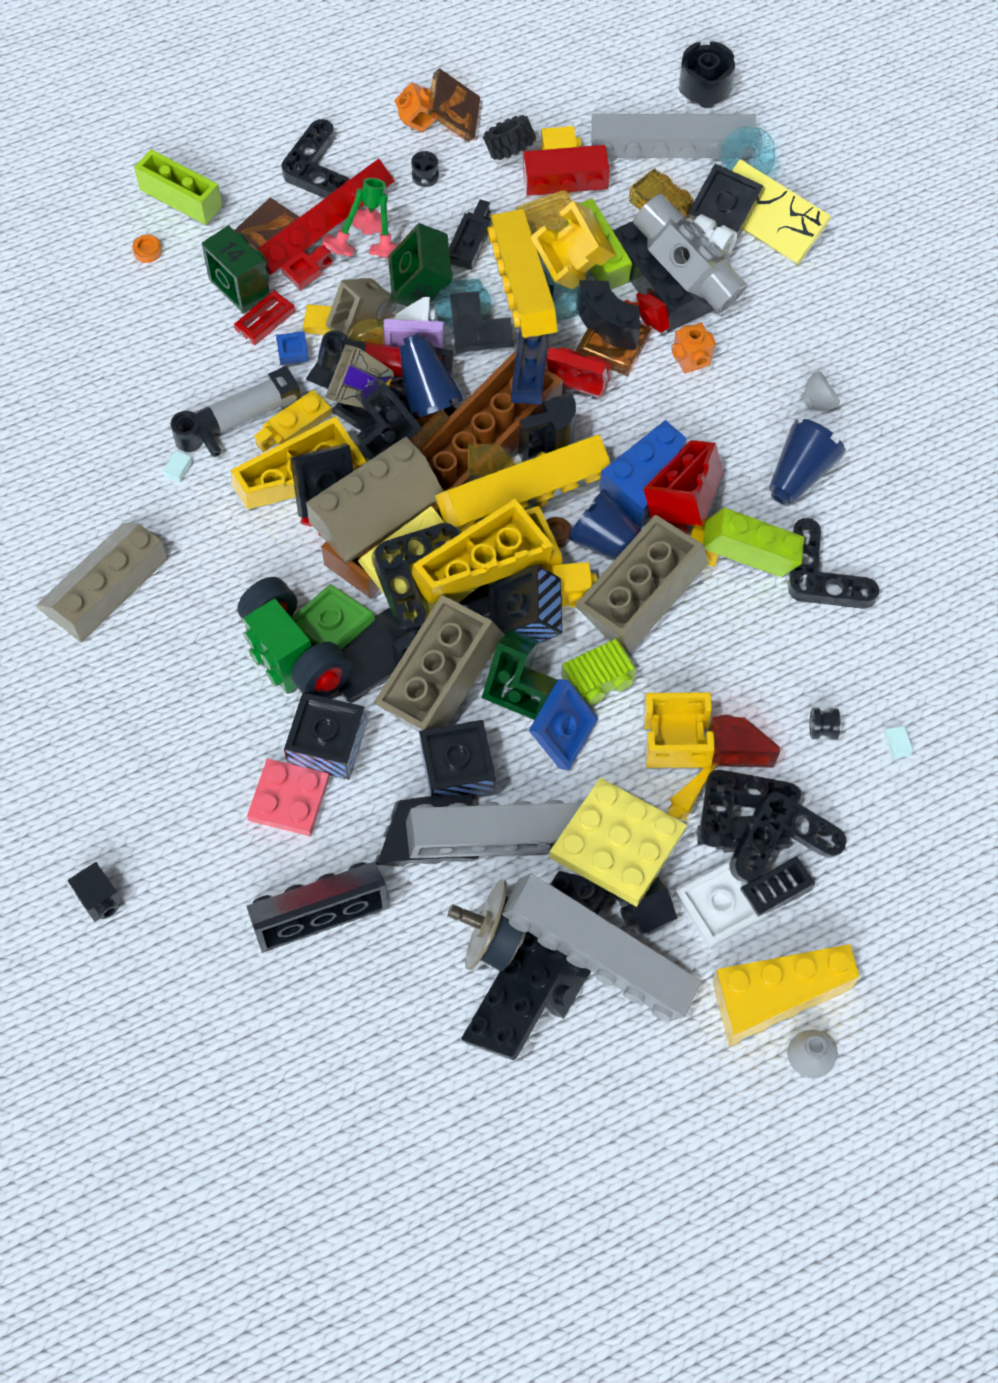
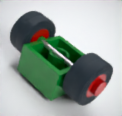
[237,577,352,698]

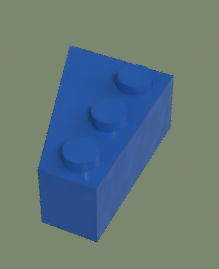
[599,420,687,528]

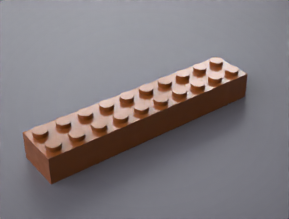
[321,349,563,599]

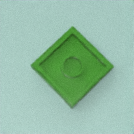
[292,584,375,650]

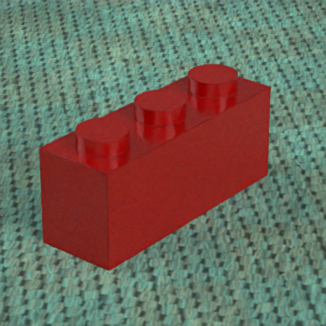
[523,145,610,196]

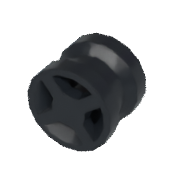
[411,151,439,187]
[809,708,840,740]

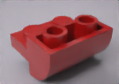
[546,347,611,398]

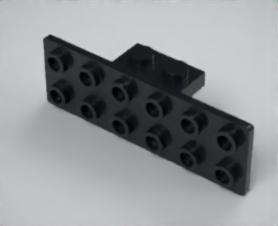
[338,584,489,702]
[461,871,610,1060]

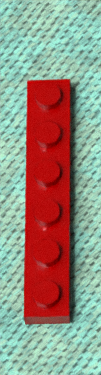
[256,158,395,275]

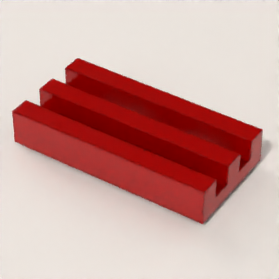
[234,290,295,346]

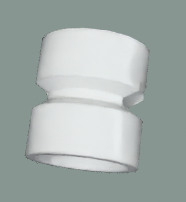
[694,214,737,259]

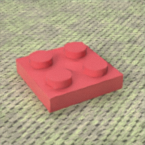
[247,758,330,837]

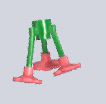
[322,178,398,257]

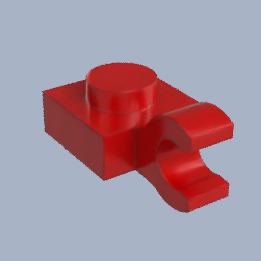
[281,245,333,291]
[624,293,670,333]

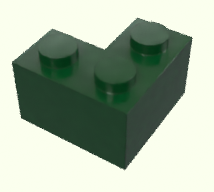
[481,630,558,720]

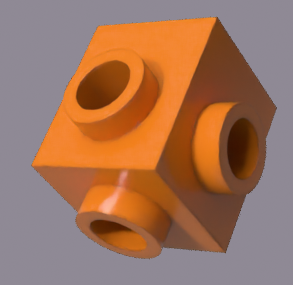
[394,82,440,133]
[671,322,716,374]

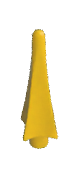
[667,756,721,821]

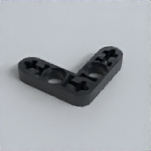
[281,119,350,198]
[788,518,880,609]
[372,523,459,631]
[699,770,802,847]
[729,793,846,882]

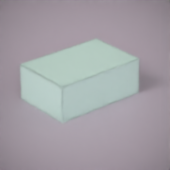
[163,450,193,483]
[884,726,913,759]

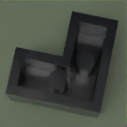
[352,378,423,461]

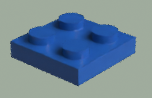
[529,679,598,770]

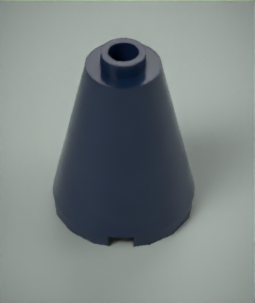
[399,333,466,418]
[769,419,846,505]
[568,489,641,560]

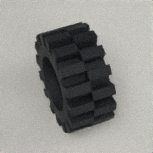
[483,115,537,160]

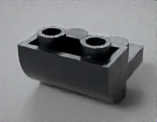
[519,394,576,462]

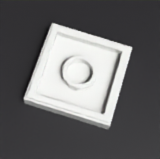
[675,861,768,949]

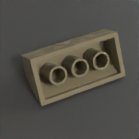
[306,437,444,564]
[575,515,709,654]
[36,523,167,642]
[374,595,504,732]

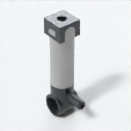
[170,366,301,457]

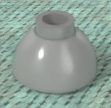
[801,371,840,410]
[787,1030,836,1078]

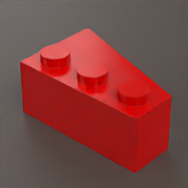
[643,440,724,526]

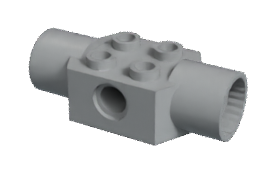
[633,194,748,314]

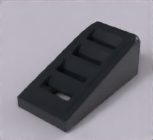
[740,856,815,917]

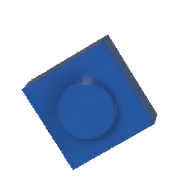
[276,331,309,365]

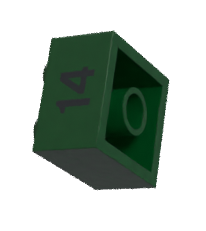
[388,223,453,307]
[201,225,270,314]

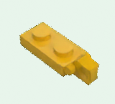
[254,389,332,453]

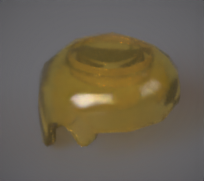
[347,317,385,345]

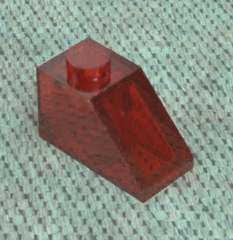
[708,714,780,768]

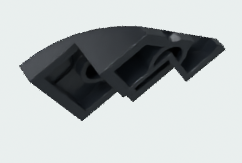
[375,795,479,866]

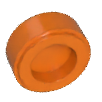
[132,235,162,263]

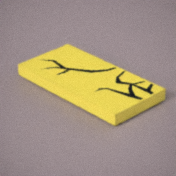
[732,159,832,265]

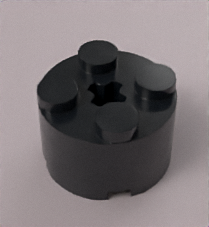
[679,41,735,108]

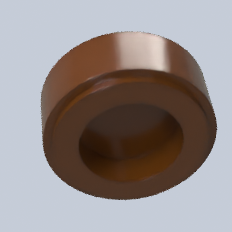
[546,517,572,548]

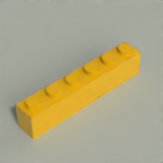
[487,209,557,338]
[435,434,611,532]

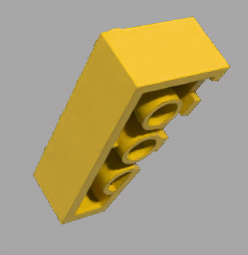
[231,416,367,510]
[412,499,554,604]
[712,944,859,1047]

